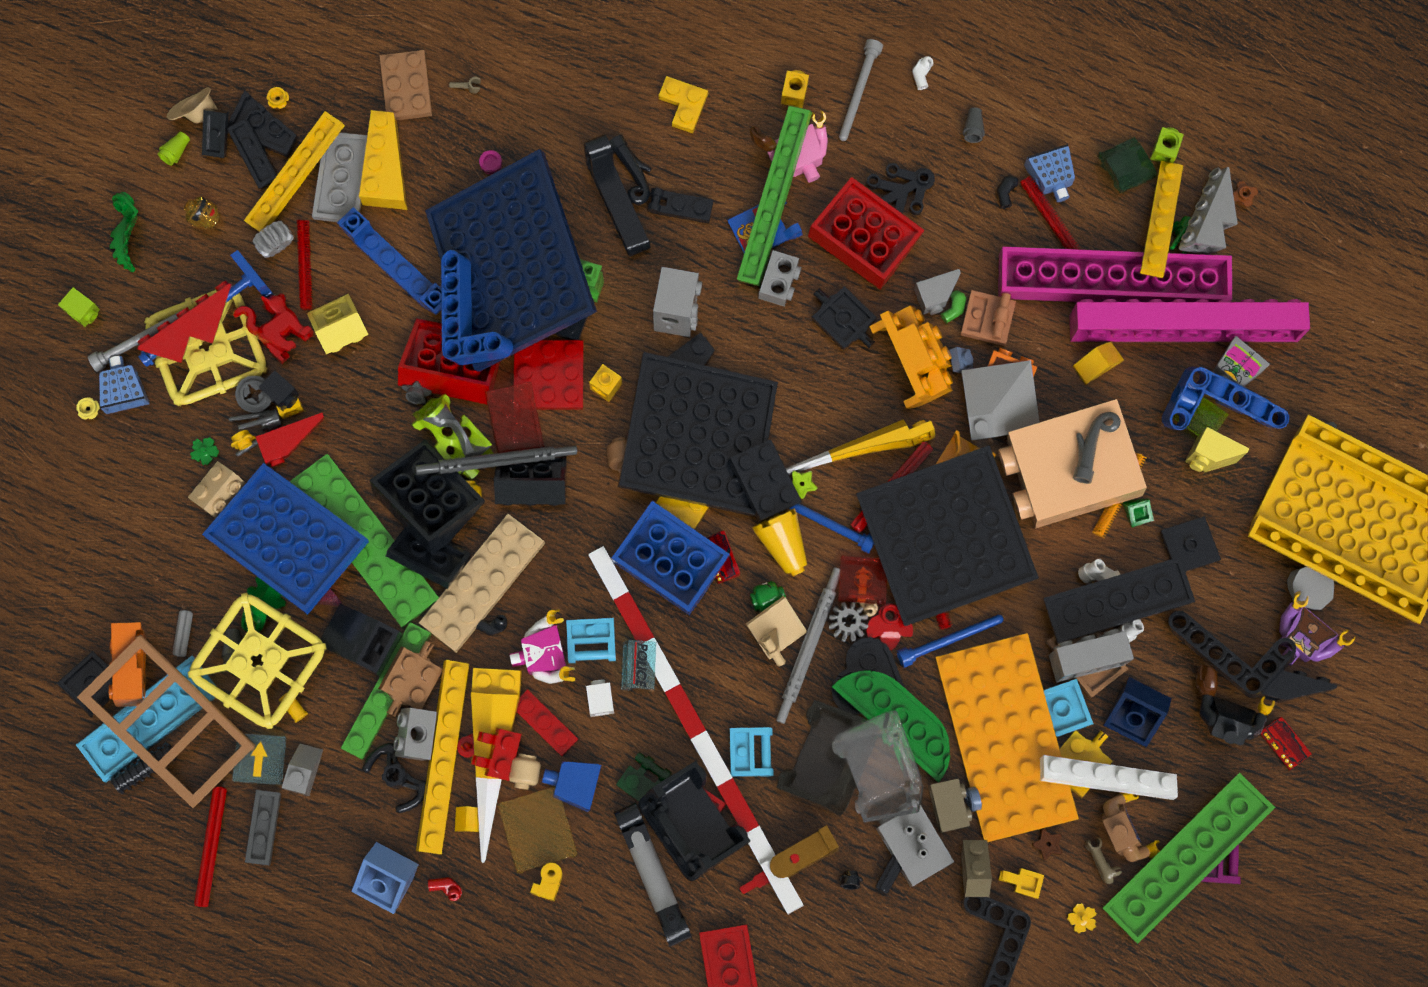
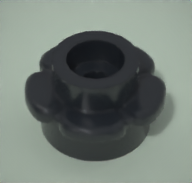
[839,870,863,890]

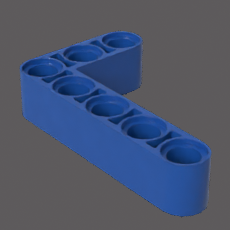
[441,250,513,365]

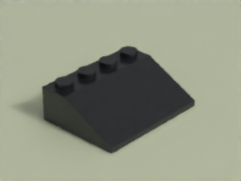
[370,440,485,555]

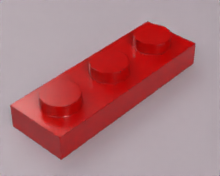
[516,689,579,757]

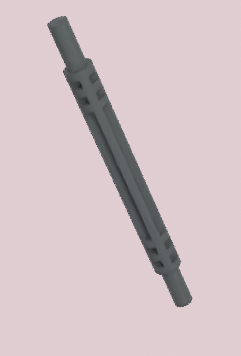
[415,445,577,475]

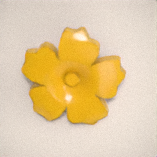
[1067,903,1097,933]

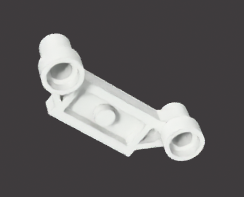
[1078,559,1144,643]

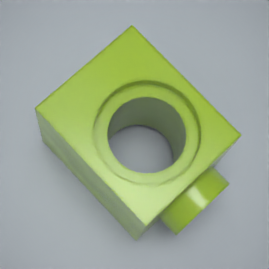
[1150,127,1184,163]
[58,287,100,327]

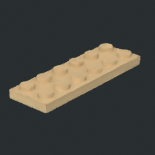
[419,514,545,653]

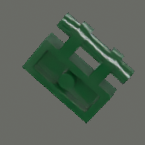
[616,752,672,802]

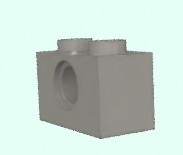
[394,708,437,761]

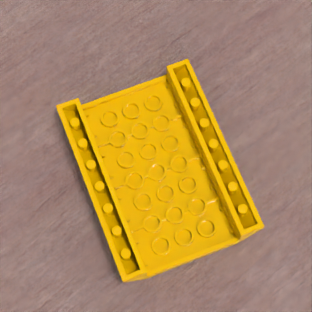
[1248,415,1428,624]

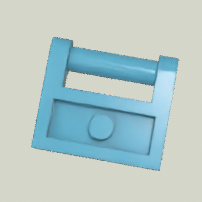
[566,618,616,664]
[730,727,774,777]

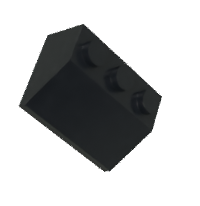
[494,456,567,506]

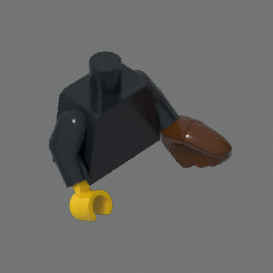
[1196,664,1275,745]

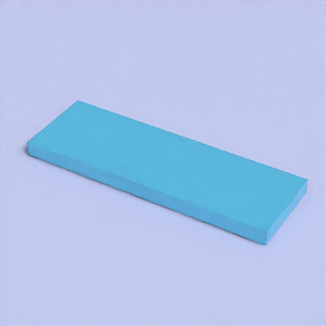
[76,656,217,783]

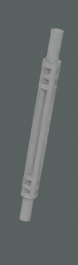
[776,568,842,724]

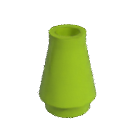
[158,132,190,166]

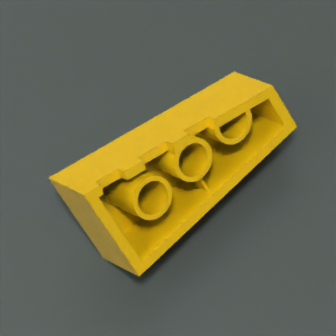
[359,110,408,210]

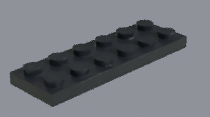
[1043,557,1195,644]

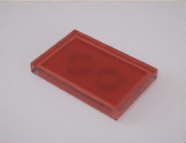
[485,382,544,453]

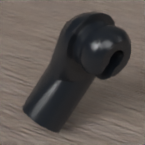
[997,175,1019,209]
[476,615,507,635]

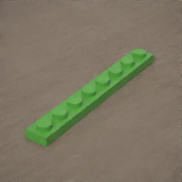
[737,106,812,287]

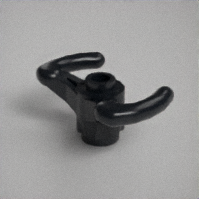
[362,743,426,813]

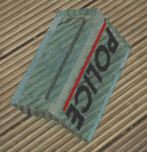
[621,640,656,691]

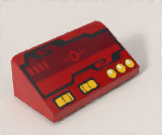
[707,530,740,584]
[1261,717,1312,770]

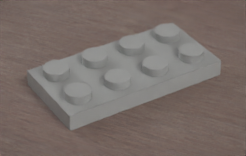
[312,133,368,222]

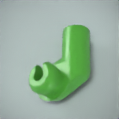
[941,290,966,323]

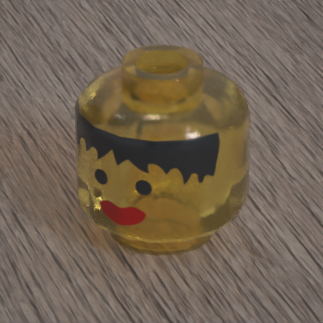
[184,196,220,230]

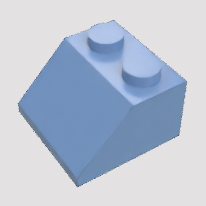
[351,842,419,914]

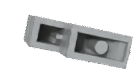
[1179,167,1238,255]

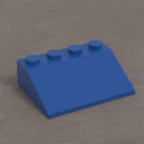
[611,501,730,616]

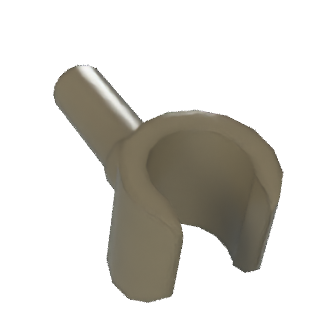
[449,77,481,94]

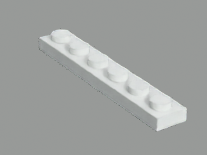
[1040,755,1178,800]

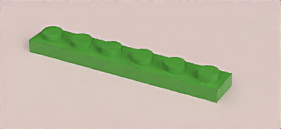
[341,622,431,760]

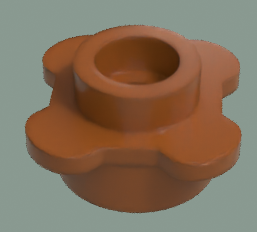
[1233,181,1258,207]

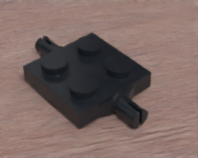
[812,286,877,351]

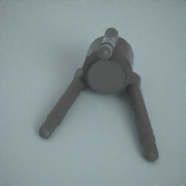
[228,409,282,457]

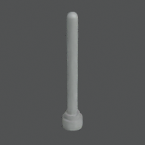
[839,39,883,141]
[88,310,182,372]

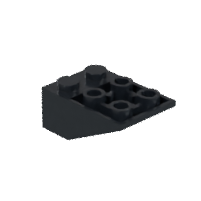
[321,603,402,677]

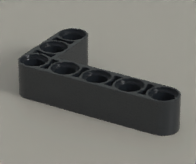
[584,134,651,257]
[1168,611,1296,698]
[961,896,1031,987]

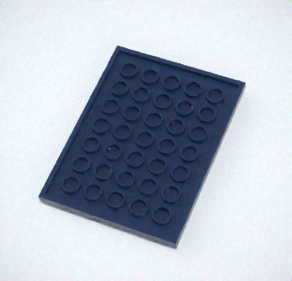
[425,149,597,372]

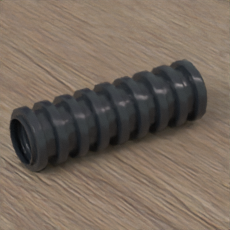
[111,742,177,794]

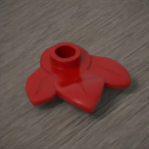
[866,603,913,651]

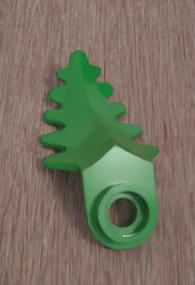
[109,192,138,272]
[241,577,286,632]

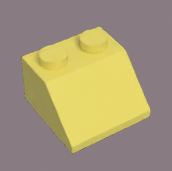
[307,294,368,354]
[1185,427,1249,472]

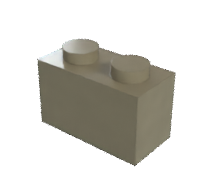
[928,778,972,834]
[961,840,992,897]

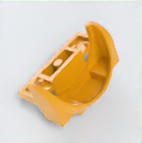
[870,306,953,409]

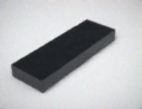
[227,118,278,189]

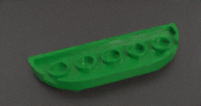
[831,670,950,783]

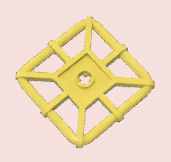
[144,286,268,406]
[187,593,326,729]

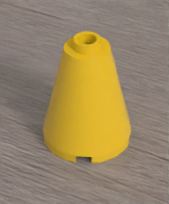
[752,508,807,576]

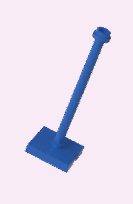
[138,250,274,367]

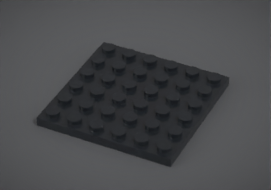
[618,352,778,516]
[856,445,1039,627]

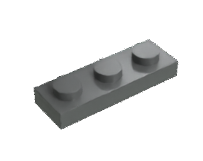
[245,790,282,866]

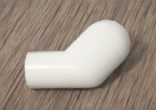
[912,56,933,90]

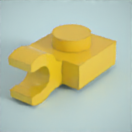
[998,868,1044,899]

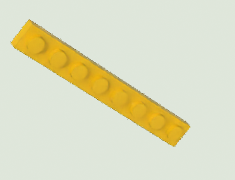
[416,660,469,854]

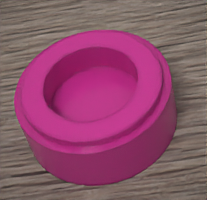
[479,150,502,175]

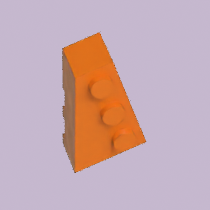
[109,622,146,707]

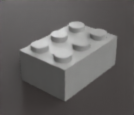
[1049,629,1134,683]

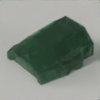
[1097,137,1158,193]

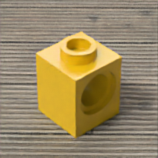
[781,70,809,108]
[589,364,622,402]

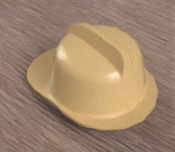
[167,87,218,124]

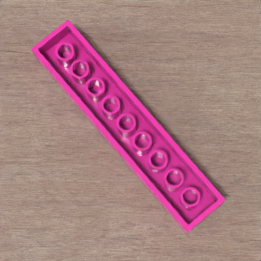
[998,247,1232,302]
[1069,299,1310,342]

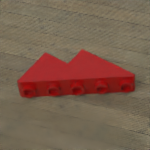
[137,280,232,363]

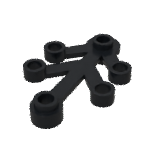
[866,163,935,216]

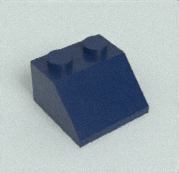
[1104,677,1172,747]

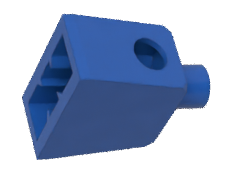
[542,762,601,812]

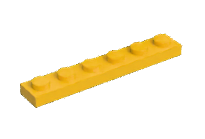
[244,111,345,232]
[1140,161,1183,278]

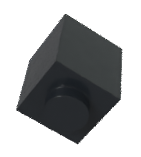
[259,371,299,411]

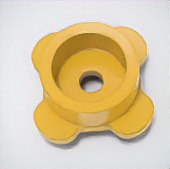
[231,430,256,450]

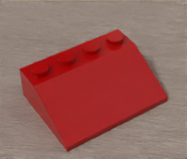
[808,177,925,290]
[398,318,500,405]

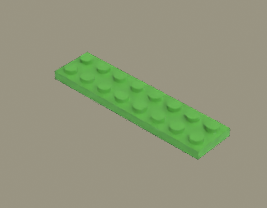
[290,454,439,628]
[1102,773,1275,944]

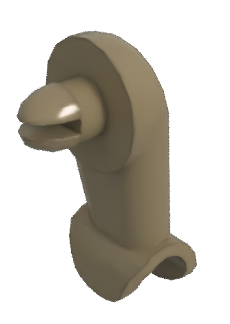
[1085,837,1122,884]

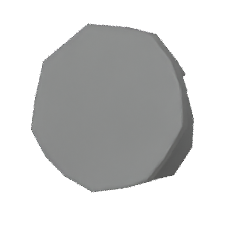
[1287,567,1334,610]

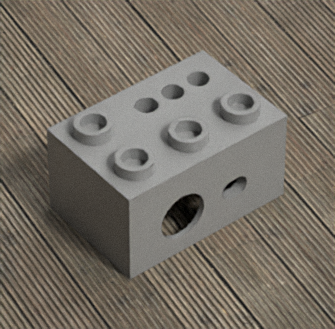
[653,267,702,337]

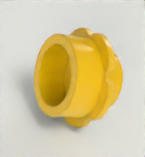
[267,87,289,109]

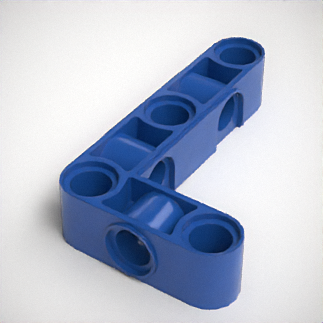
[1162,366,1289,430]

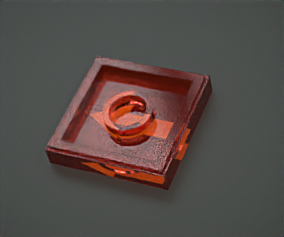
[838,556,887,605]

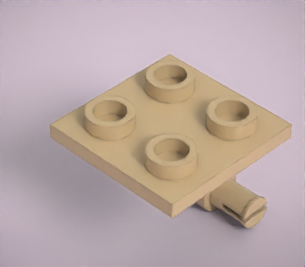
[746,596,807,666]

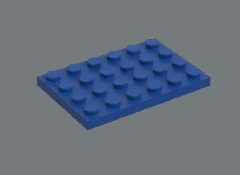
[202,463,369,615]

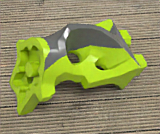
[411,394,494,480]

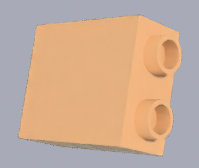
[998,399,1147,529]

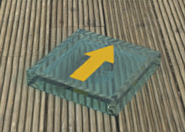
[232,734,287,785]

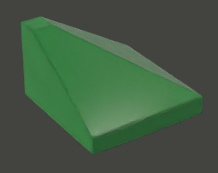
[1123,498,1154,527]

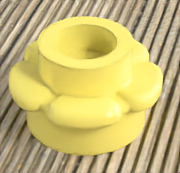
[76,397,100,420]

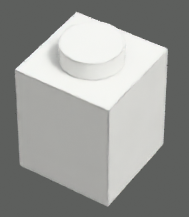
[586,680,614,717]

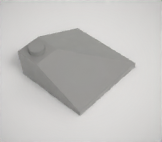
[961,360,1040,440]

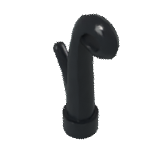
[609,135,651,205]

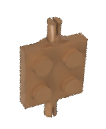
[378,641,443,717]

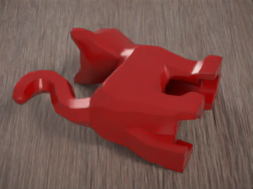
[233,293,314,364]

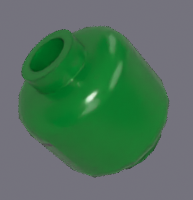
[750,581,786,613]

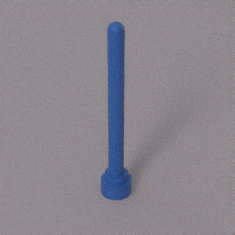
[789,504,874,554]
[896,615,1004,668]

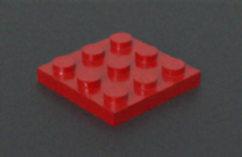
[513,340,584,410]

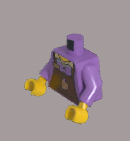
[1279,591,1355,666]

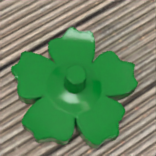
[190,437,219,465]

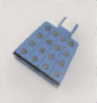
[1024,144,1075,202]
[99,356,150,414]

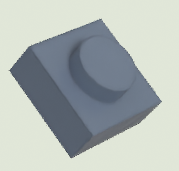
[950,347,974,373]

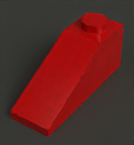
[256,413,324,467]

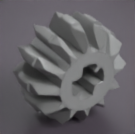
[252,221,294,258]
[828,602,868,642]

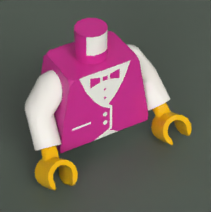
[510,609,575,684]

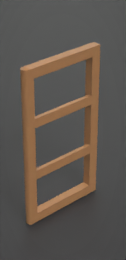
[77,635,256,808]

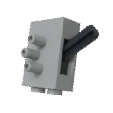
[876,802,954,894]

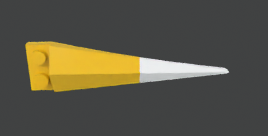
[785,419,935,475]
[471,668,522,863]

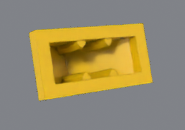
[1073,342,1124,385]

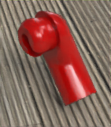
[428,877,462,901]

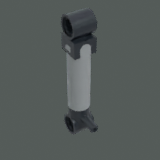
[614,802,692,947]

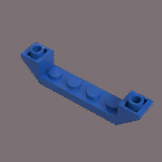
[337,207,442,315]

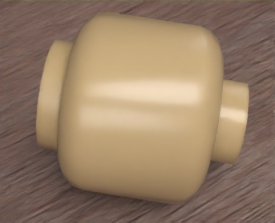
[509,754,541,790]

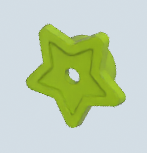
[792,470,817,499]

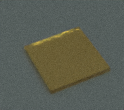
[498,786,578,873]

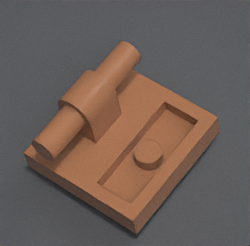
[960,290,1016,346]

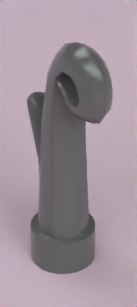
[1073,412,1121,484]

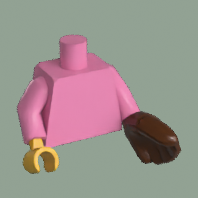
[750,110,828,183]

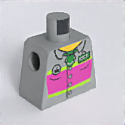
[1213,336,1270,387]

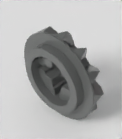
[235,376,271,413]

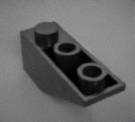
[1258,664,1337,703]

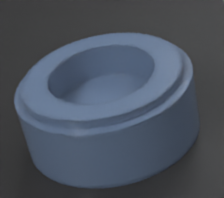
[965,786,982,812]

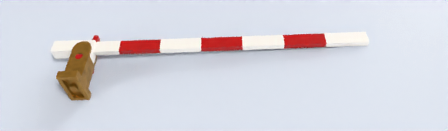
[588,546,839,915]

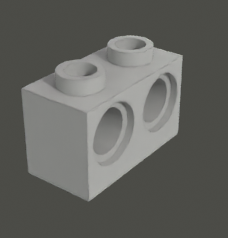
[759,250,802,307]

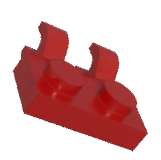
[471,728,522,781]

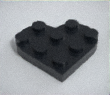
[831,637,905,715]

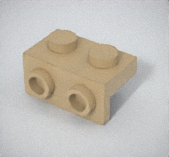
[188,461,246,519]

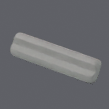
[172,610,193,657]

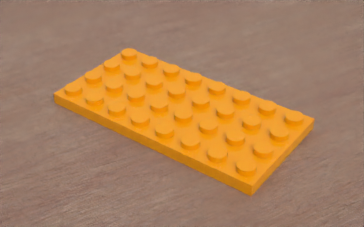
[936,633,1079,842]

